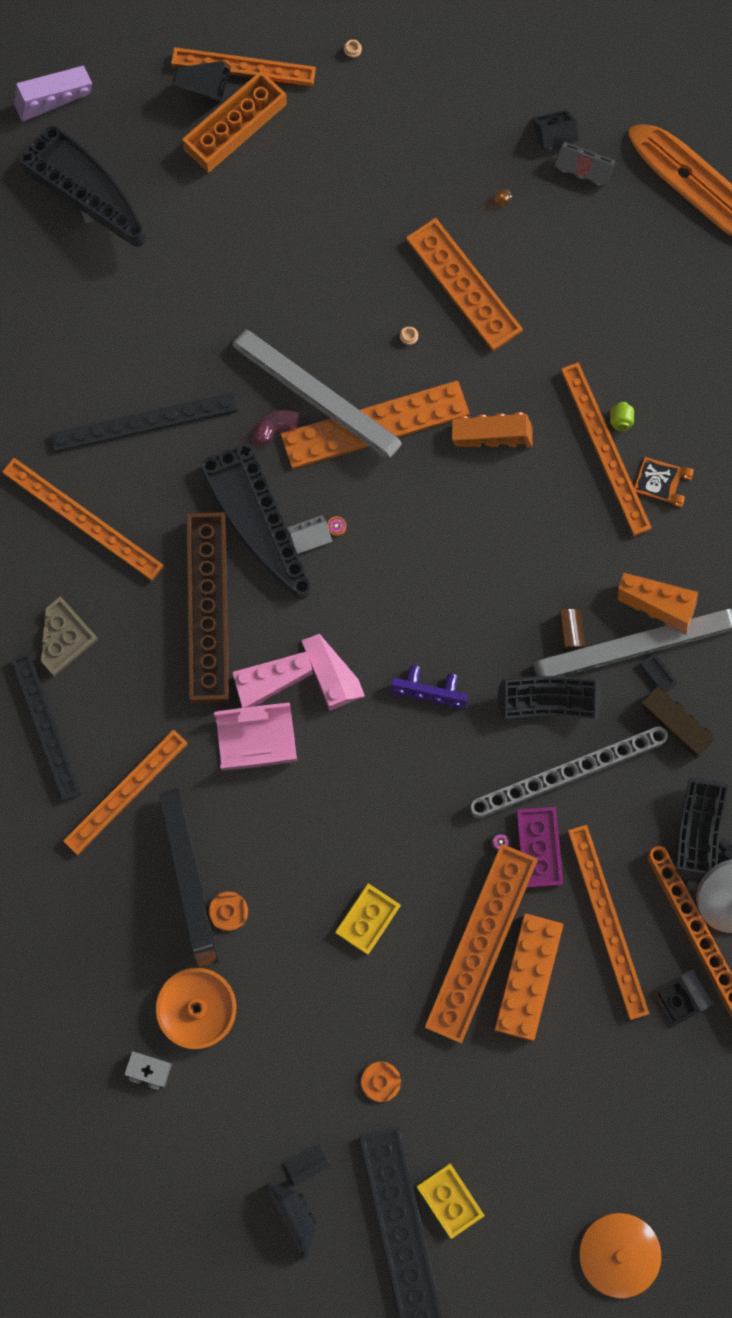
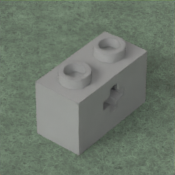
[125,1051,172,1090]

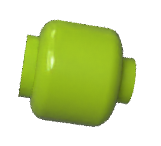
[610,402,634,431]

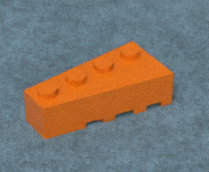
[618,573,698,635]

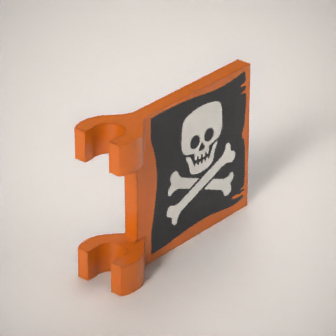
[634,457,694,508]

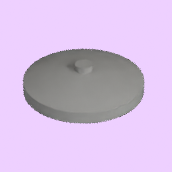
[696,859,732,933]

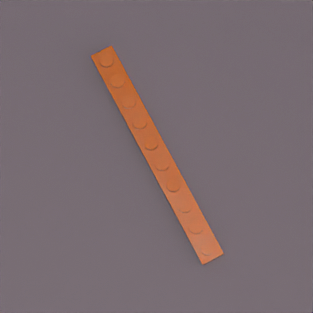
[561,362,651,537]
[3,458,164,581]
[567,825,649,1020]

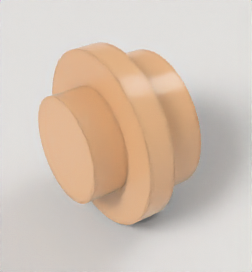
[344,40,362,58]
[400,327,418,345]

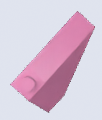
[302,634,365,711]

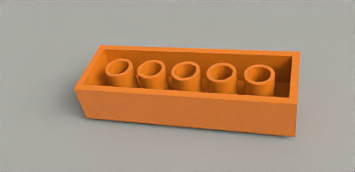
[182,70,287,173]
[494,913,564,1041]

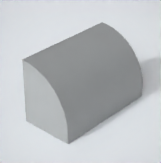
[287,515,332,553]

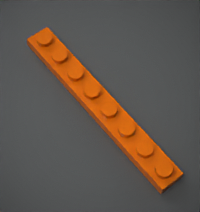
[171,47,316,87]
[64,730,188,855]

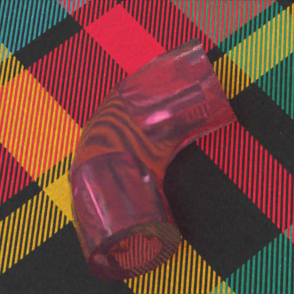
[253,410,300,444]

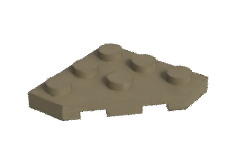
[41,596,98,677]

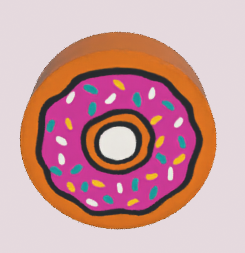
[327,516,346,536]

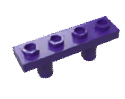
[390,665,469,709]

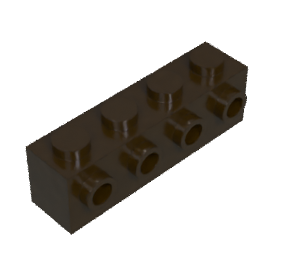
[639,686,715,759]

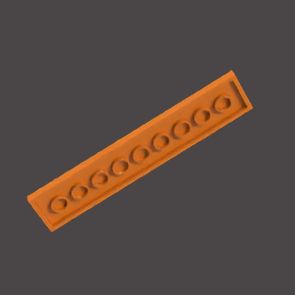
[281,380,470,470]
[425,844,538,1044]

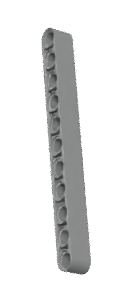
[232,329,402,459]
[533,609,732,676]
[470,727,667,819]

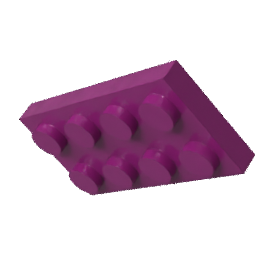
[516,807,563,888]

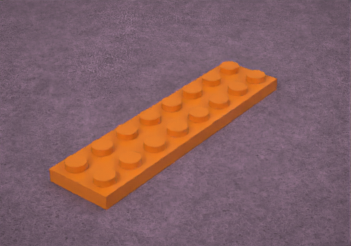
[406,218,523,351]

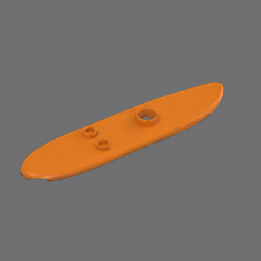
[628,124,732,237]

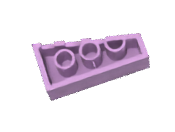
[14,66,92,122]

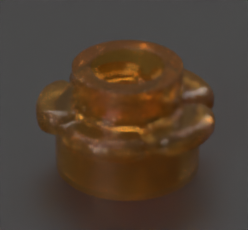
[495,189,512,206]

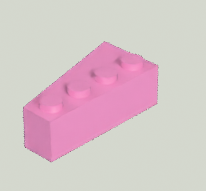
[233,652,313,708]

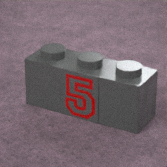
[555,142,615,186]

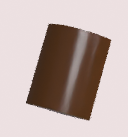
[559,609,586,651]

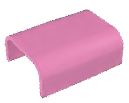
[214,703,297,771]

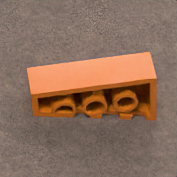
[452,412,533,448]

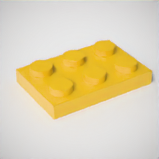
[335,883,401,955]
[417,1164,485,1239]

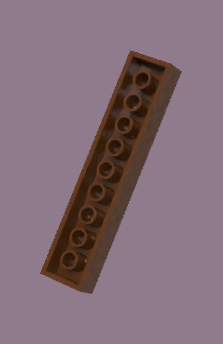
[187,512,230,705]

